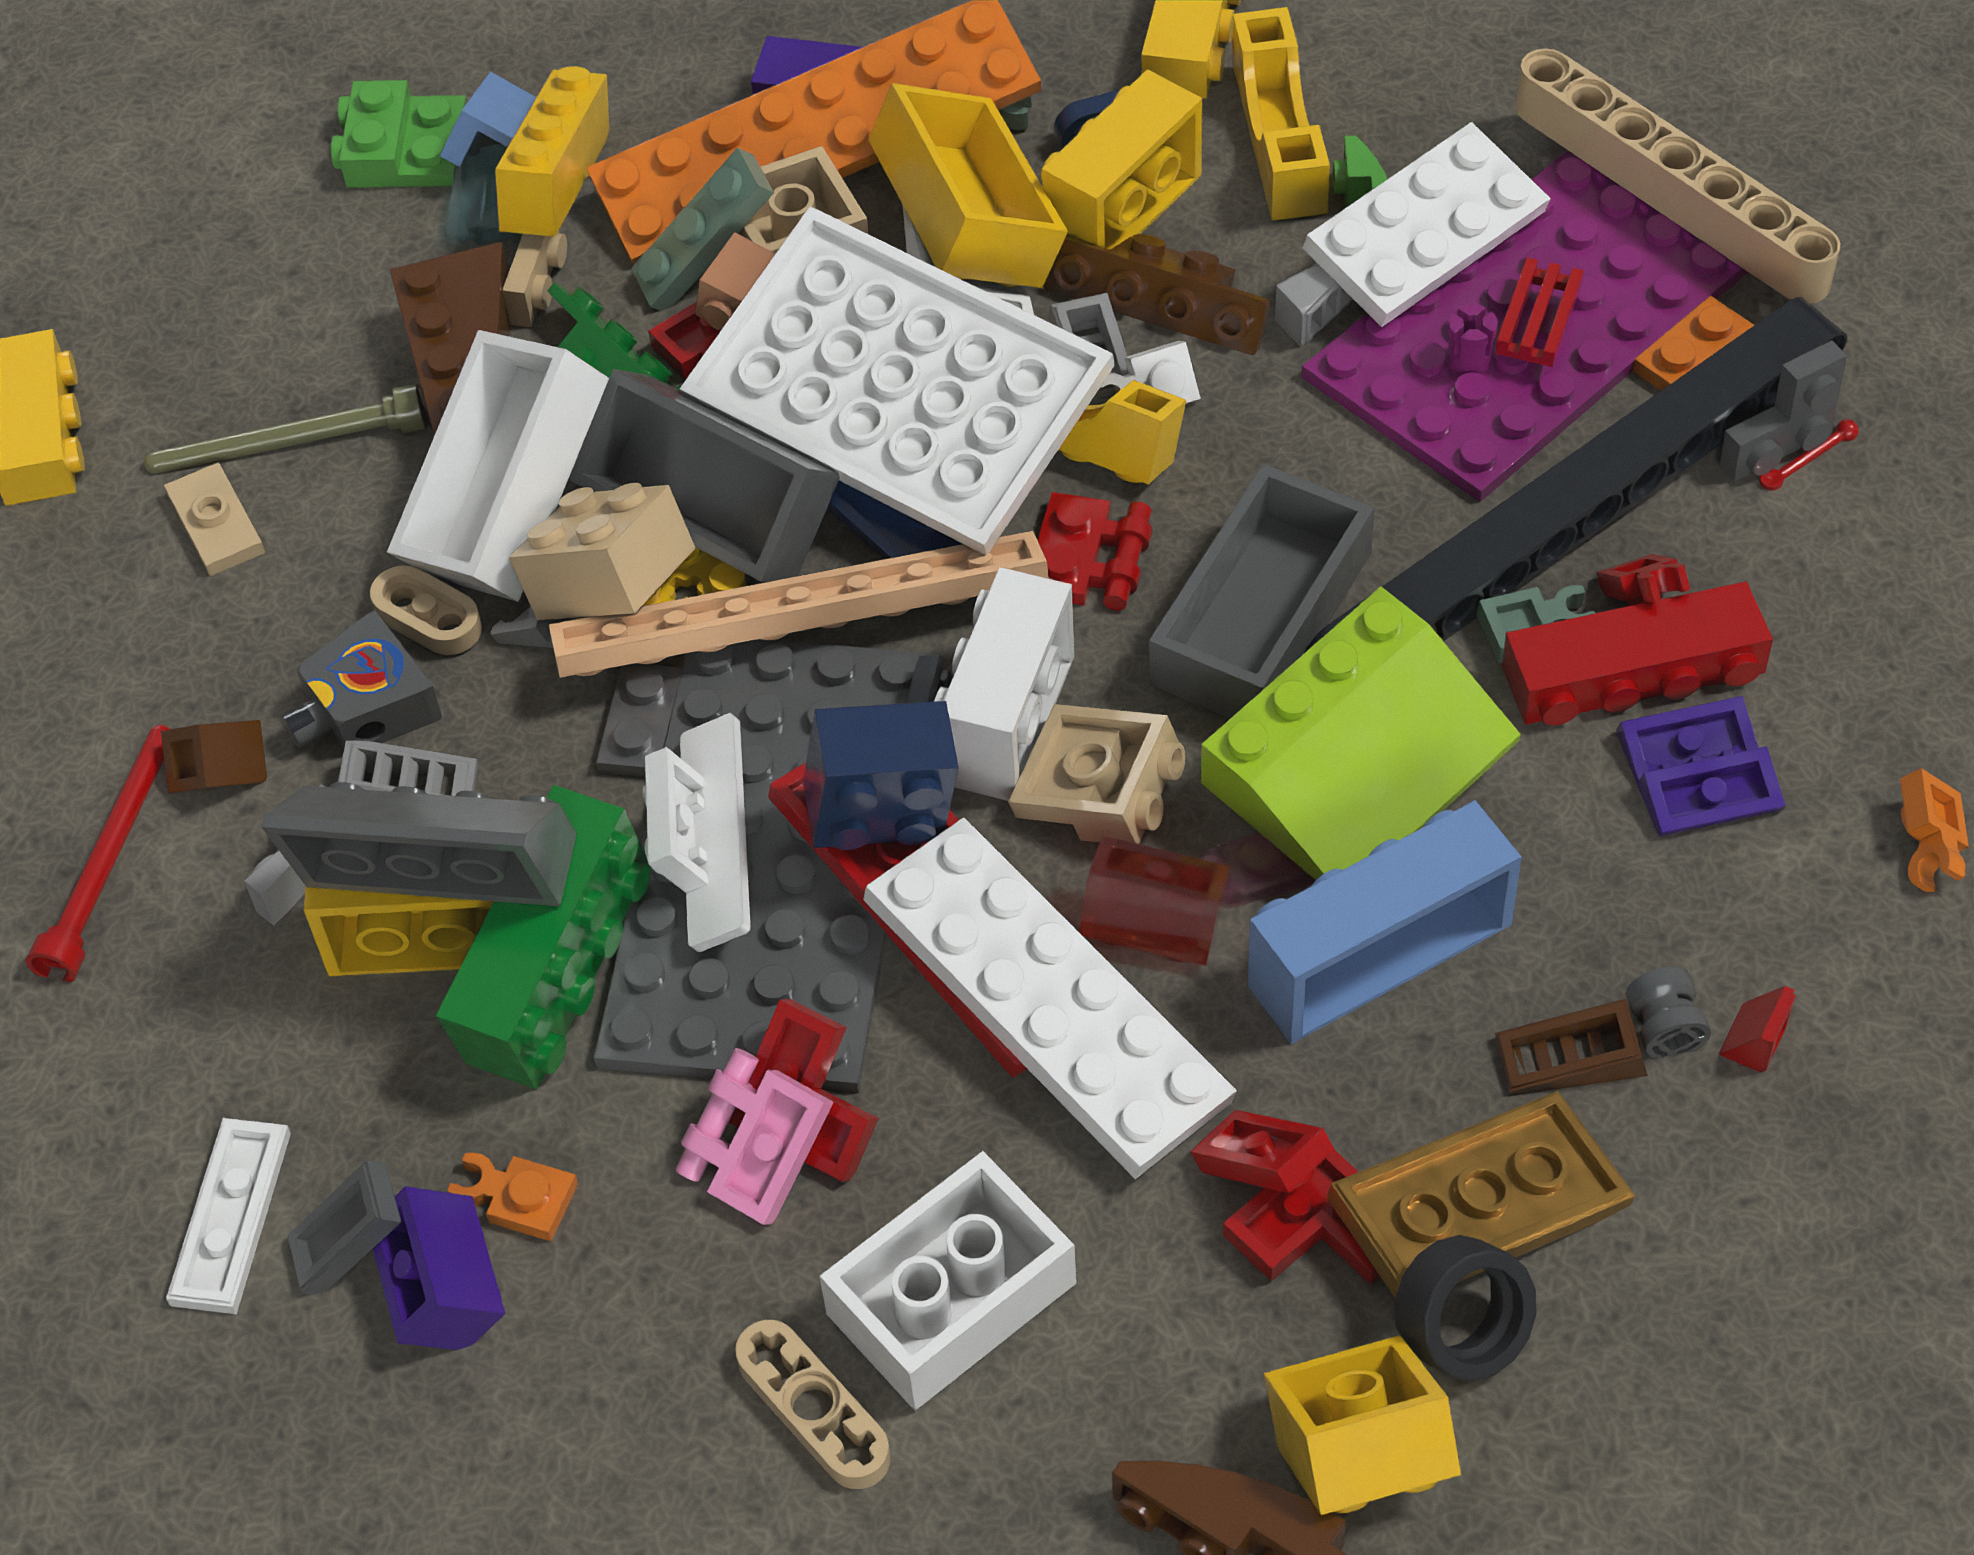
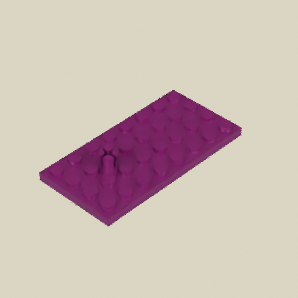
[1301,150,1748,502]

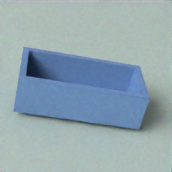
[1248,800,1522,1044]

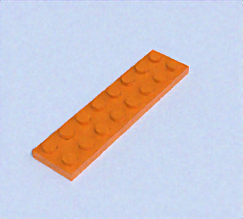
[586,0,1041,266]

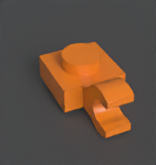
[1900,768,1969,892]

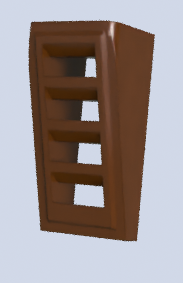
[1495,999,1648,1096]

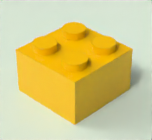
[1264,1335,1461,1515]

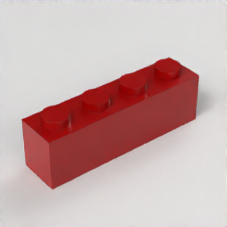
[1502,581,1773,726]

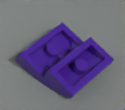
[1616,696,1786,837]

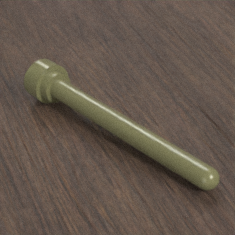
[144,383,426,474]

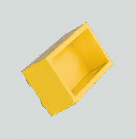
[868,83,1068,288]

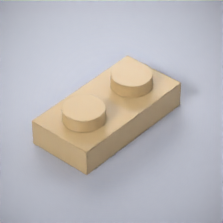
[502,231,567,327]

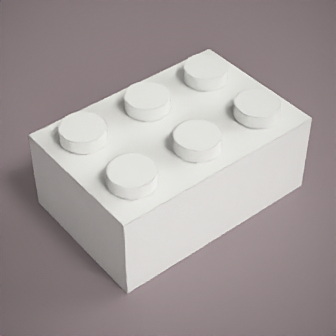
[934,567,1074,801]
[819,1151,1076,1411]

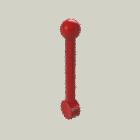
[1759,419,1859,490]

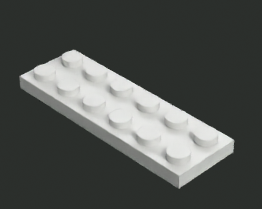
[863,817,1237,1179]

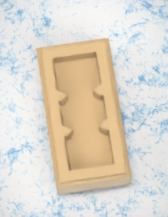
[164,462,265,576]

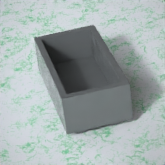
[568,369,840,582]
[1149,464,1375,719]

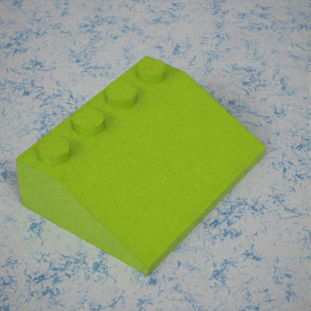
[1201,586,1521,880]

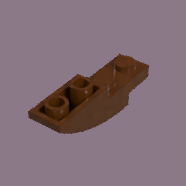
[1112,1461,1348,1555]

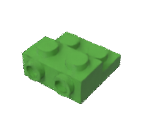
[331,80,467,188]

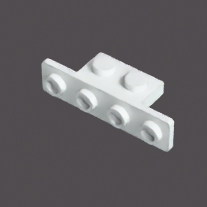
[643,713,751,952]

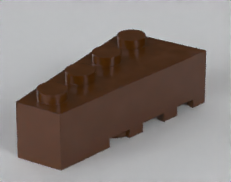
[389,242,510,435]

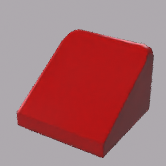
[1719,986,1796,1073]

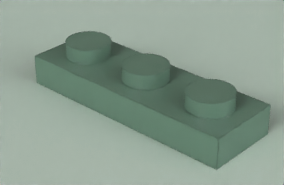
[631,147,774,311]

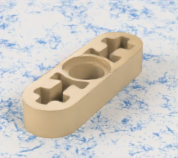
[736,1320,890,1489]

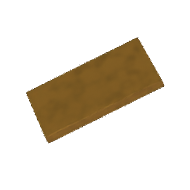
[1326,1091,1635,1298]

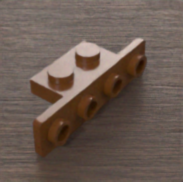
[1044,234,1270,355]

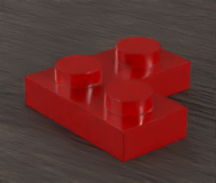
[728,999,879,1182]
[1223,1150,1380,1285]

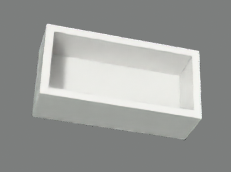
[387,330,609,602]

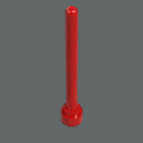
[25,725,171,982]

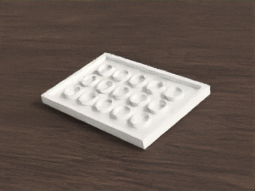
[680,206,1115,555]

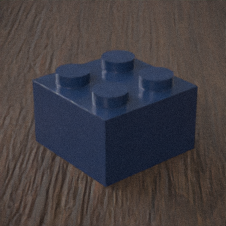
[803,701,959,850]

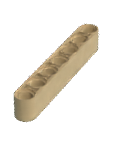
[1516,49,1841,303]

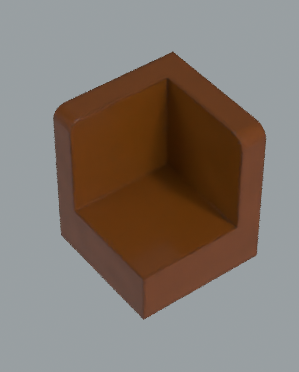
[161,720,267,794]

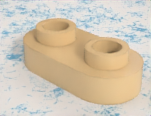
[370,566,482,655]

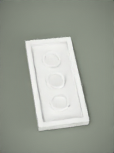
[1303,122,1551,327]

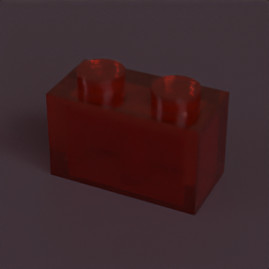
[1079,835,1231,966]

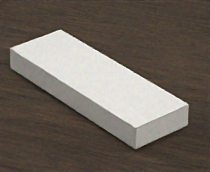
[166,1118,291,1314]

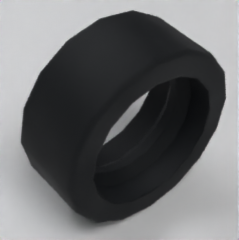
[1395,1235,1537,1381]

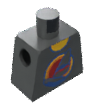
[280,610,442,750]

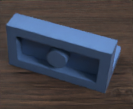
[440,72,537,167]

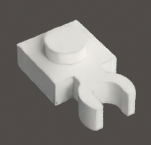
[1101,340,1201,403]

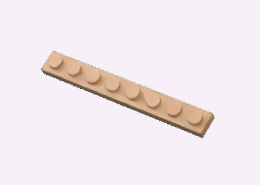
[549,531,1048,678]

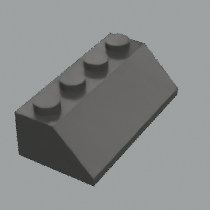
[262,782,577,906]

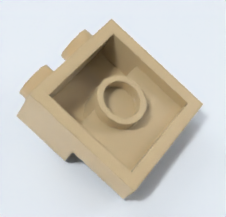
[1008,704,1185,847]

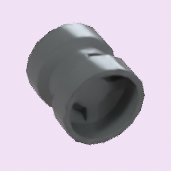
[1626,967,1711,1059]

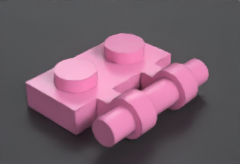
[675,1048,834,1225]

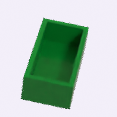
[436,784,651,1090]

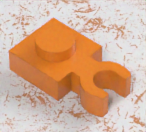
[447,1152,578,1241]

